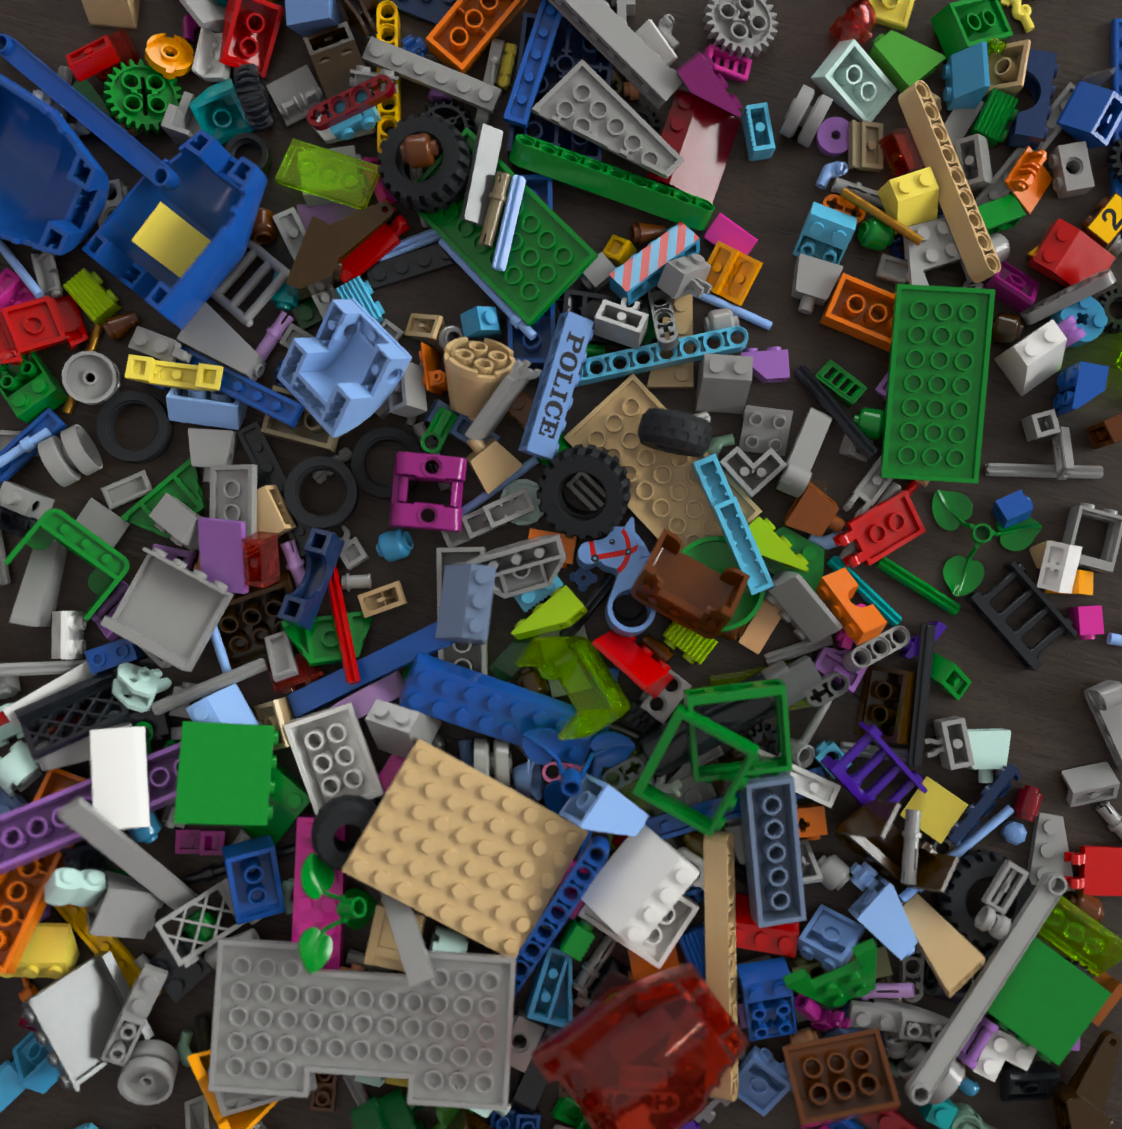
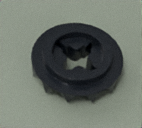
[746,723,779,756]

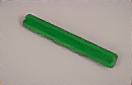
[876,557,961,615]

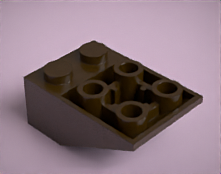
[303,21,375,99]

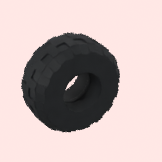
[637,408,712,457]
[311,795,377,872]

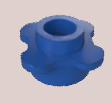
[569,567,598,592]

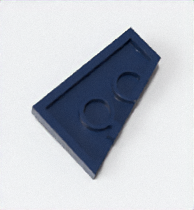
[391,0,457,26]

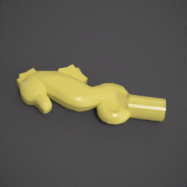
[1000,0,1035,33]

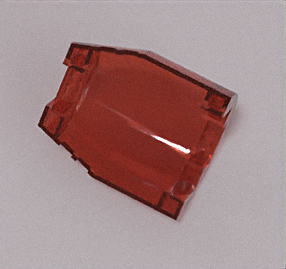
[532,962,750,1129]

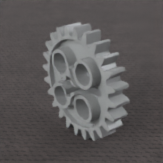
[703,0,778,59]

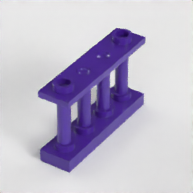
[820,721,928,825]

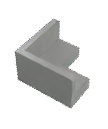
[161,91,201,145]

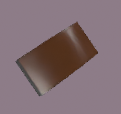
[309,1073,339,1112]

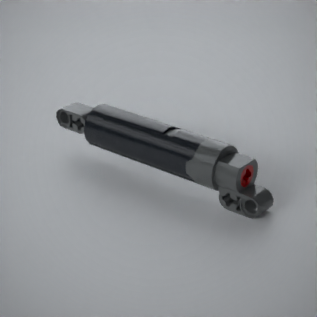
[602,655,849,790]

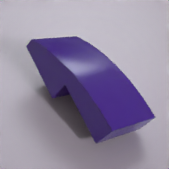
[899,621,947,659]

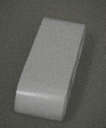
[842,625,910,672]

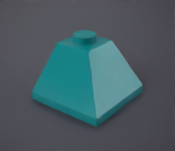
[189,78,254,144]

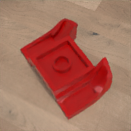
[0,295,90,365]

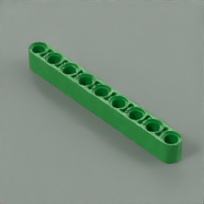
[509,134,715,231]

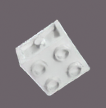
[51,611,87,660]

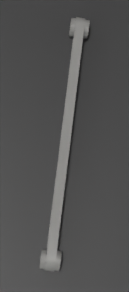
[905,872,1067,1105]

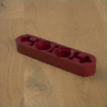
[307,74,395,131]

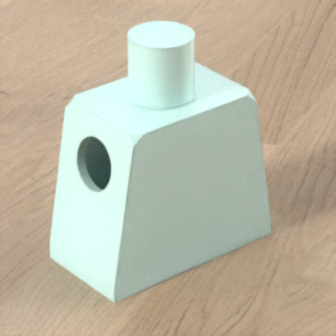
[966,728,1011,783]

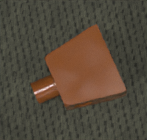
[784,481,845,537]

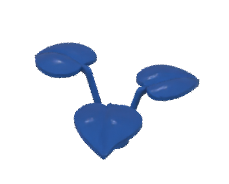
[522,728,635,814]

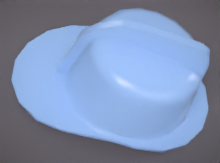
[511,757,545,801]

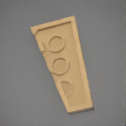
[646,294,694,389]

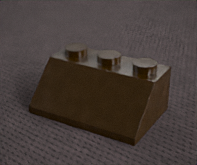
[855,665,916,744]

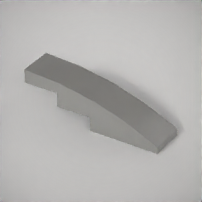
[441,488,536,547]

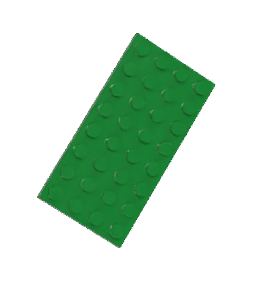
[416,127,599,327]
[880,284,995,484]

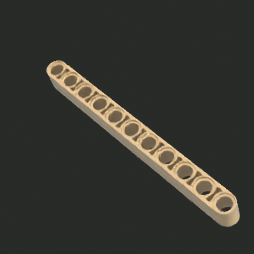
[703,831,739,1102]

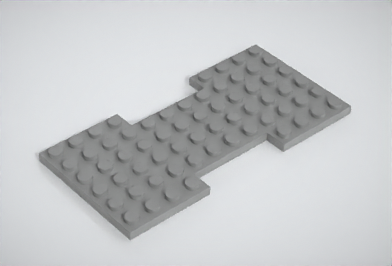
[208,937,516,1111]

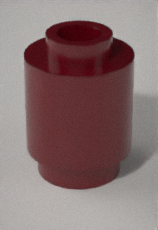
[1013,784,1043,822]

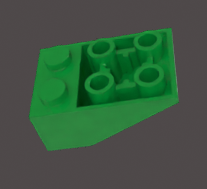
[0,352,68,425]

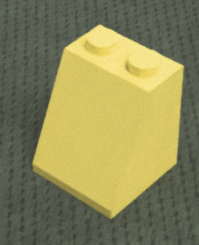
[131,202,211,278]

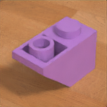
[739,346,790,383]

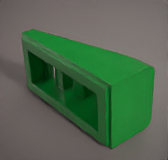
[815,359,867,408]

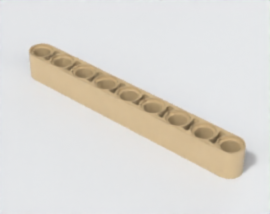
[898,80,1001,283]

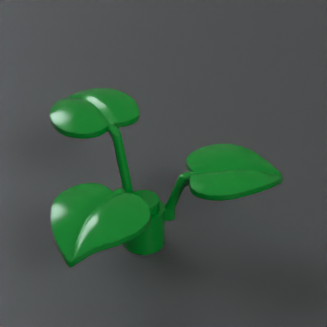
[932,490,1042,597]
[298,853,377,974]

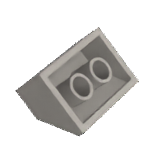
[764,569,843,643]

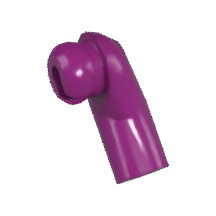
[182,13,199,44]

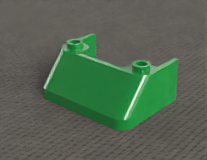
[4,508,129,621]

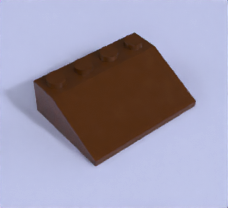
[782,1028,901,1129]

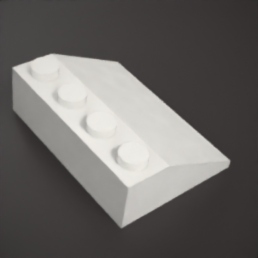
[284,702,385,815]
[581,824,700,951]
[578,849,699,969]

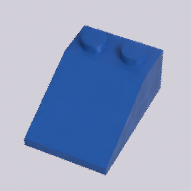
[221,835,285,925]

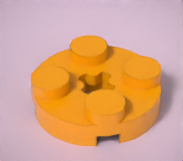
[145,33,194,80]

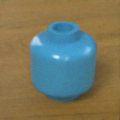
[376,528,413,562]
[127,811,162,844]

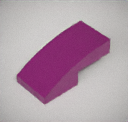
[175,828,225,855]

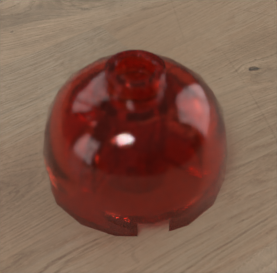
[829,0,877,44]

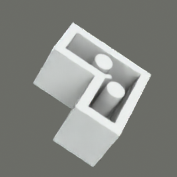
[967,1025,1037,1082]

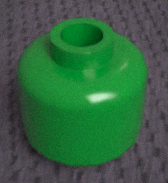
[857,217,895,251]
[853,408,885,440]
[185,908,221,946]

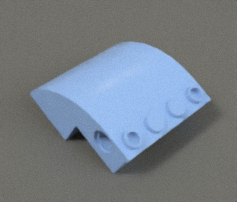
[277,298,412,438]

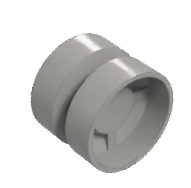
[38,424,103,487]
[897,1041,965,1105]

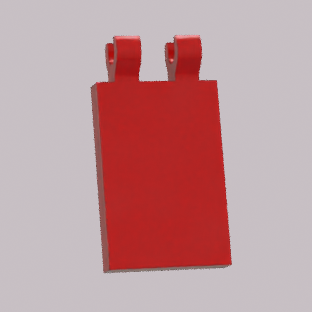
[340,198,410,283]
[832,490,926,568]
[1063,845,1122,896]

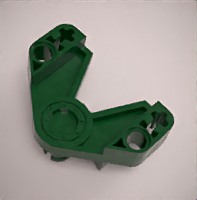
[350,1087,428,1129]

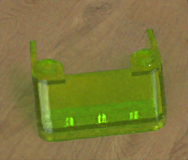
[516,636,630,740]

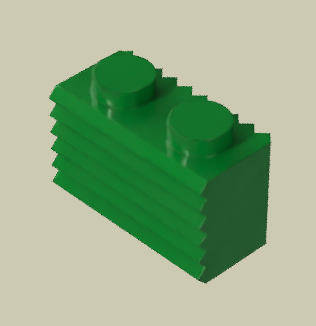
[968,88,1018,148]
[560,915,595,961]

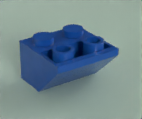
[1056,81,1122,149]
[1053,361,1109,417]

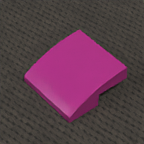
[0,267,36,312]

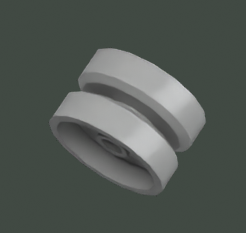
[779,85,833,148]
[62,351,122,406]
[474,737,513,788]
[118,1039,180,1105]

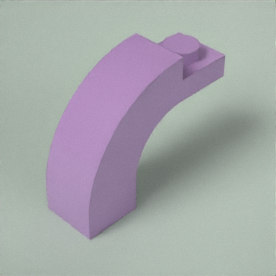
[330,670,405,719]

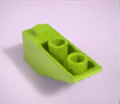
[748,516,809,574]
[511,585,588,640]

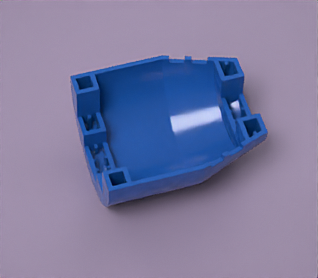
[0,73,109,256]
[82,129,268,330]

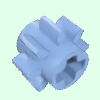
[849,862,879,892]

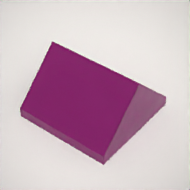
[983,261,1040,314]

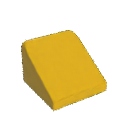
[602,234,637,266]

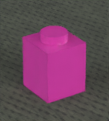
[1069,605,1104,640]

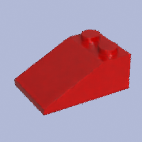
[219,0,284,78]
[1027,218,1116,296]

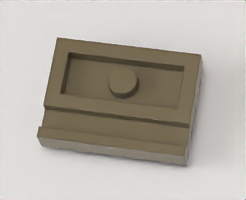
[848,120,883,172]

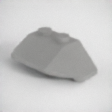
[466,534,566,598]

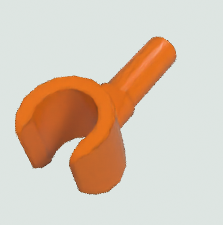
[18,977,38,1002]

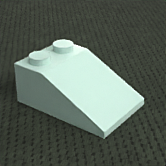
[811,39,897,122]

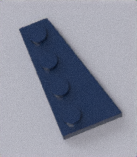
[949,763,1022,847]

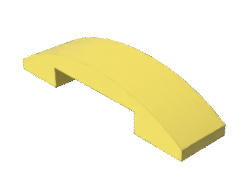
[124,354,224,391]

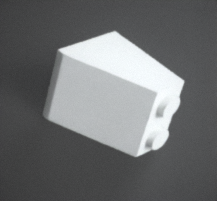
[994,319,1067,396]

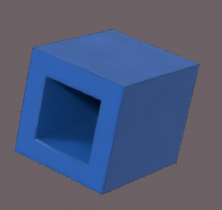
[991,490,1033,530]

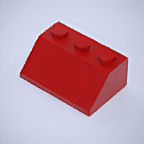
[592,630,674,699]
[735,892,799,957]

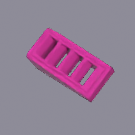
[703,44,752,83]

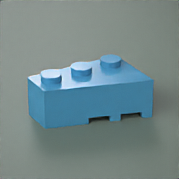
[524,941,573,1030]

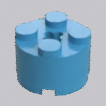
[1049,296,1108,348]

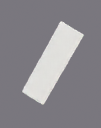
[2,661,97,727]

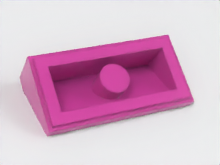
[704,213,758,255]

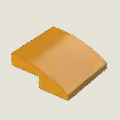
[705,241,763,306]

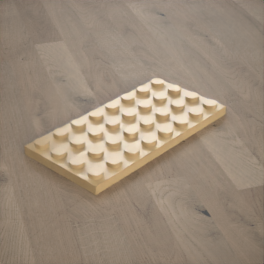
[564,374,762,552]

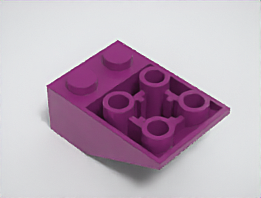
[677,51,742,117]

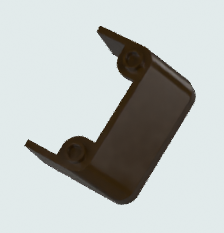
[835,799,959,893]

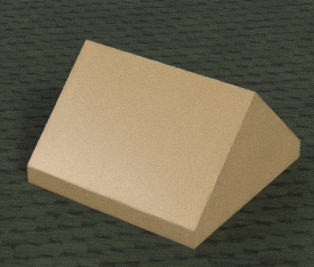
[985,39,1031,97]
[254,697,295,750]

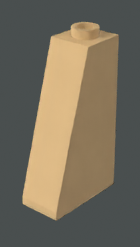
[901,894,985,998]

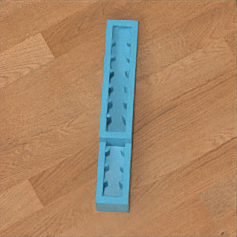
[691,453,774,595]

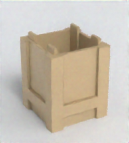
[364,899,427,973]

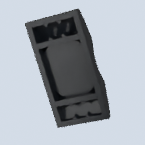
[562,289,655,348]

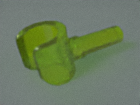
[987,37,1007,56]

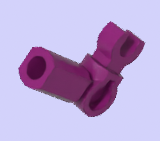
[794,994,851,1031]

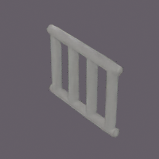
[211,239,290,327]

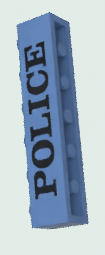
[518,311,594,460]

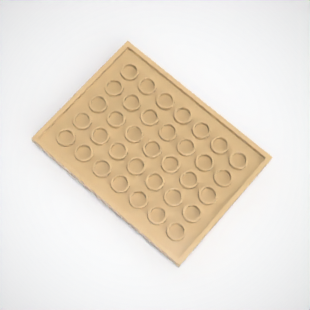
[342,738,589,958]

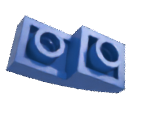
[489,1108,541,1129]

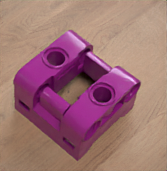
[388,452,467,533]

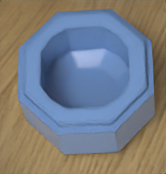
[1000,820,1027,845]

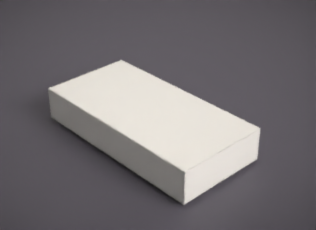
[635,19,678,66]

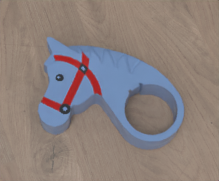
[576,517,656,637]

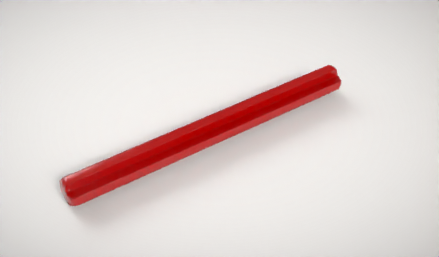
[327,564,360,685]

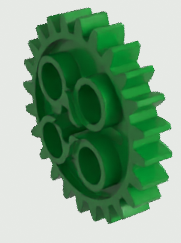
[103,59,182,136]

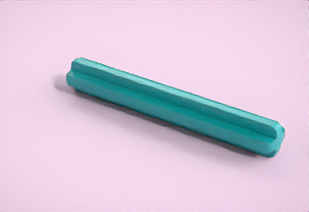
[826,555,902,627]

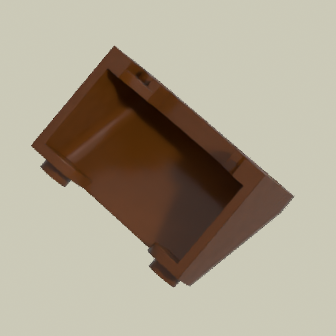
[630,528,750,639]

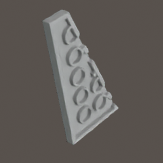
[531,59,684,179]

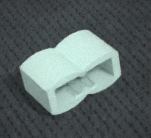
[44,868,106,907]

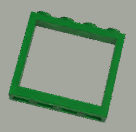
[683,678,792,784]
[632,703,761,837]

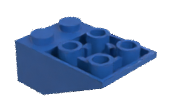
[737,957,797,1041]

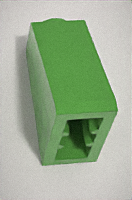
[868,30,946,93]

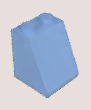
[559,773,649,836]
[848,875,918,960]

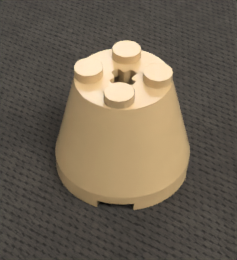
[444,337,516,421]

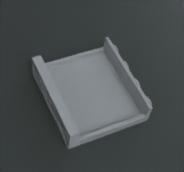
[100,547,234,672]

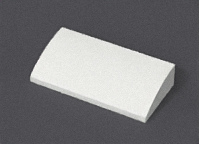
[90,727,151,830]

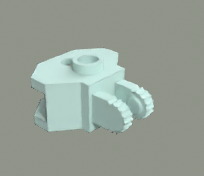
[112,662,172,713]

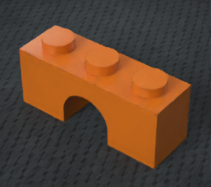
[816,567,887,645]

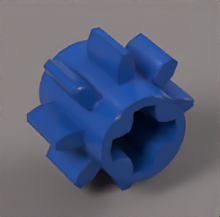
[401,34,428,57]

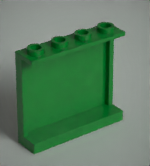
[174,721,279,826]
[984,937,1112,1066]

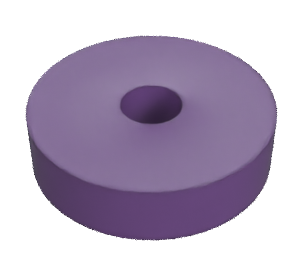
[816,117,849,157]

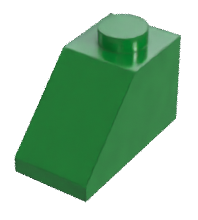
[930,652,972,701]

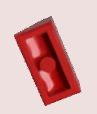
[65,35,120,82]

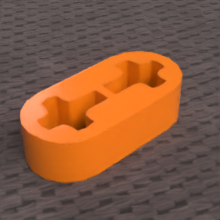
[821,194,866,226]

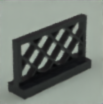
[15,669,131,761]

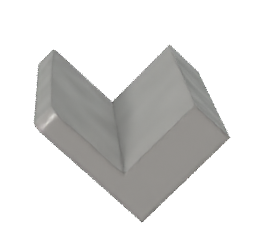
[1061,762,1120,808]

